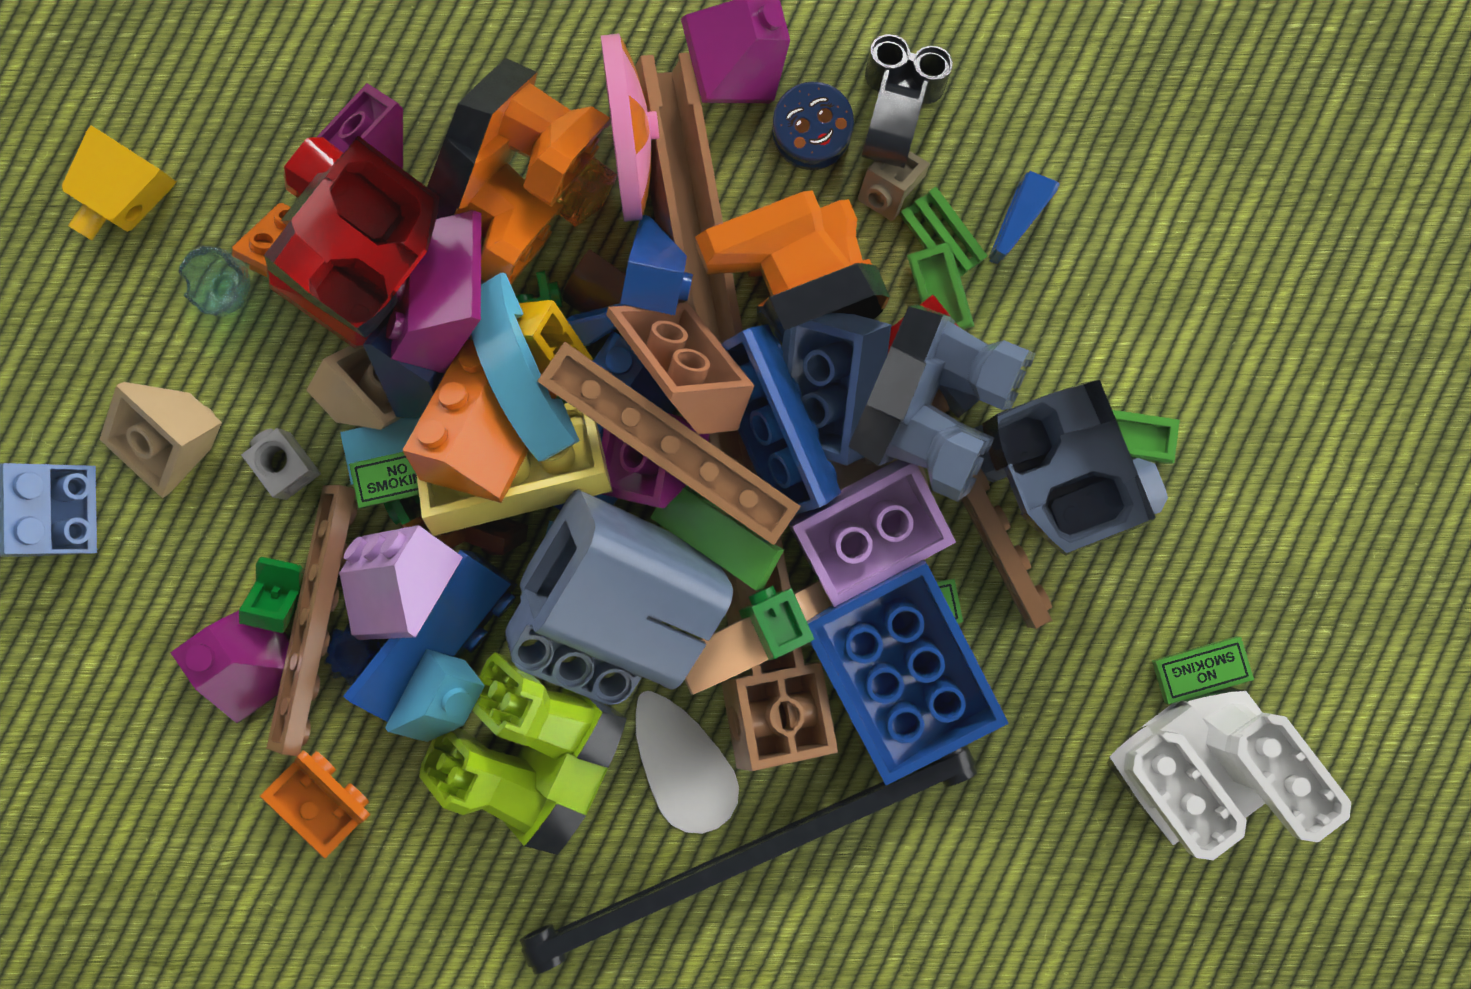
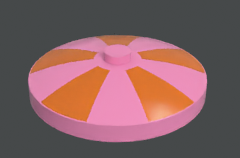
[601,33,659,222]

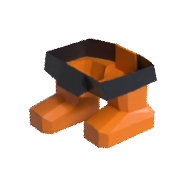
[427,58,611,284]
[695,190,890,346]

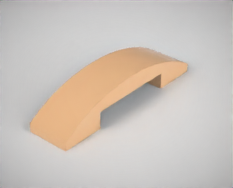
[685,580,832,695]

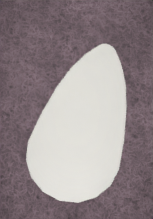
[636,691,739,834]

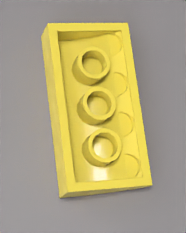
[417,403,612,536]

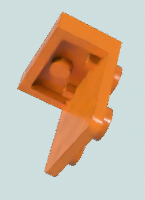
[259,750,370,859]

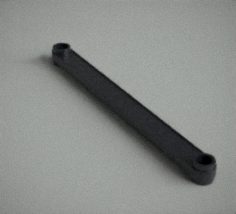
[520,746,977,974]

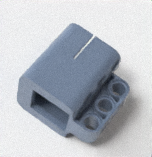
[505,489,733,705]

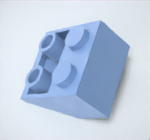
[0,463,97,557]

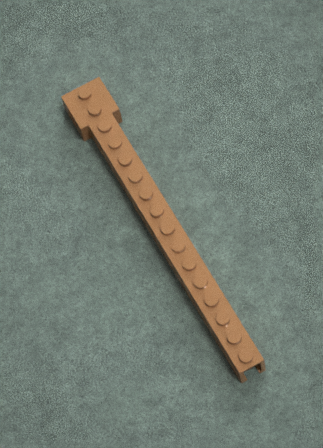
[635,53,838,771]

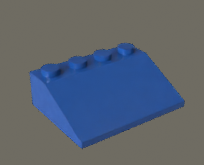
[807,560,1009,785]

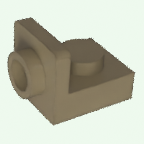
[858,151,930,220]

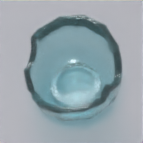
[178,245,250,317]

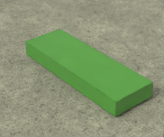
[651,485,784,591]

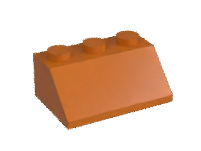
[402,339,557,503]

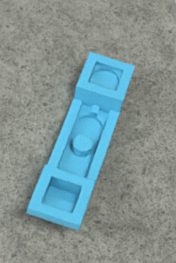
[471,273,580,462]

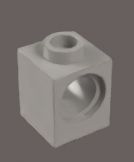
[241,428,321,500]

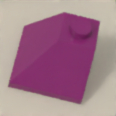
[681,0,790,104]
[317,83,403,169]
[602,414,710,508]
[170,610,290,723]

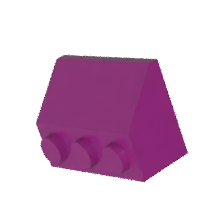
[386,210,481,373]

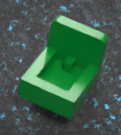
[239,557,303,633]

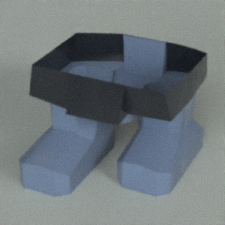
[848,305,1036,502]
[974,379,1168,556]

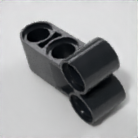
[861,34,953,168]

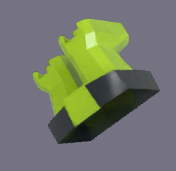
[419,652,627,855]

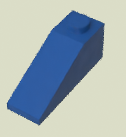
[620,215,693,315]

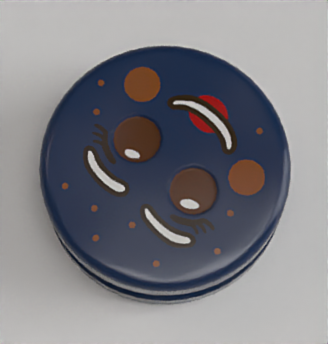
[772,82,854,170]

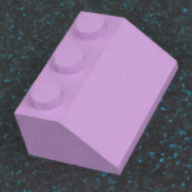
[788,459,956,607]
[339,525,463,640]

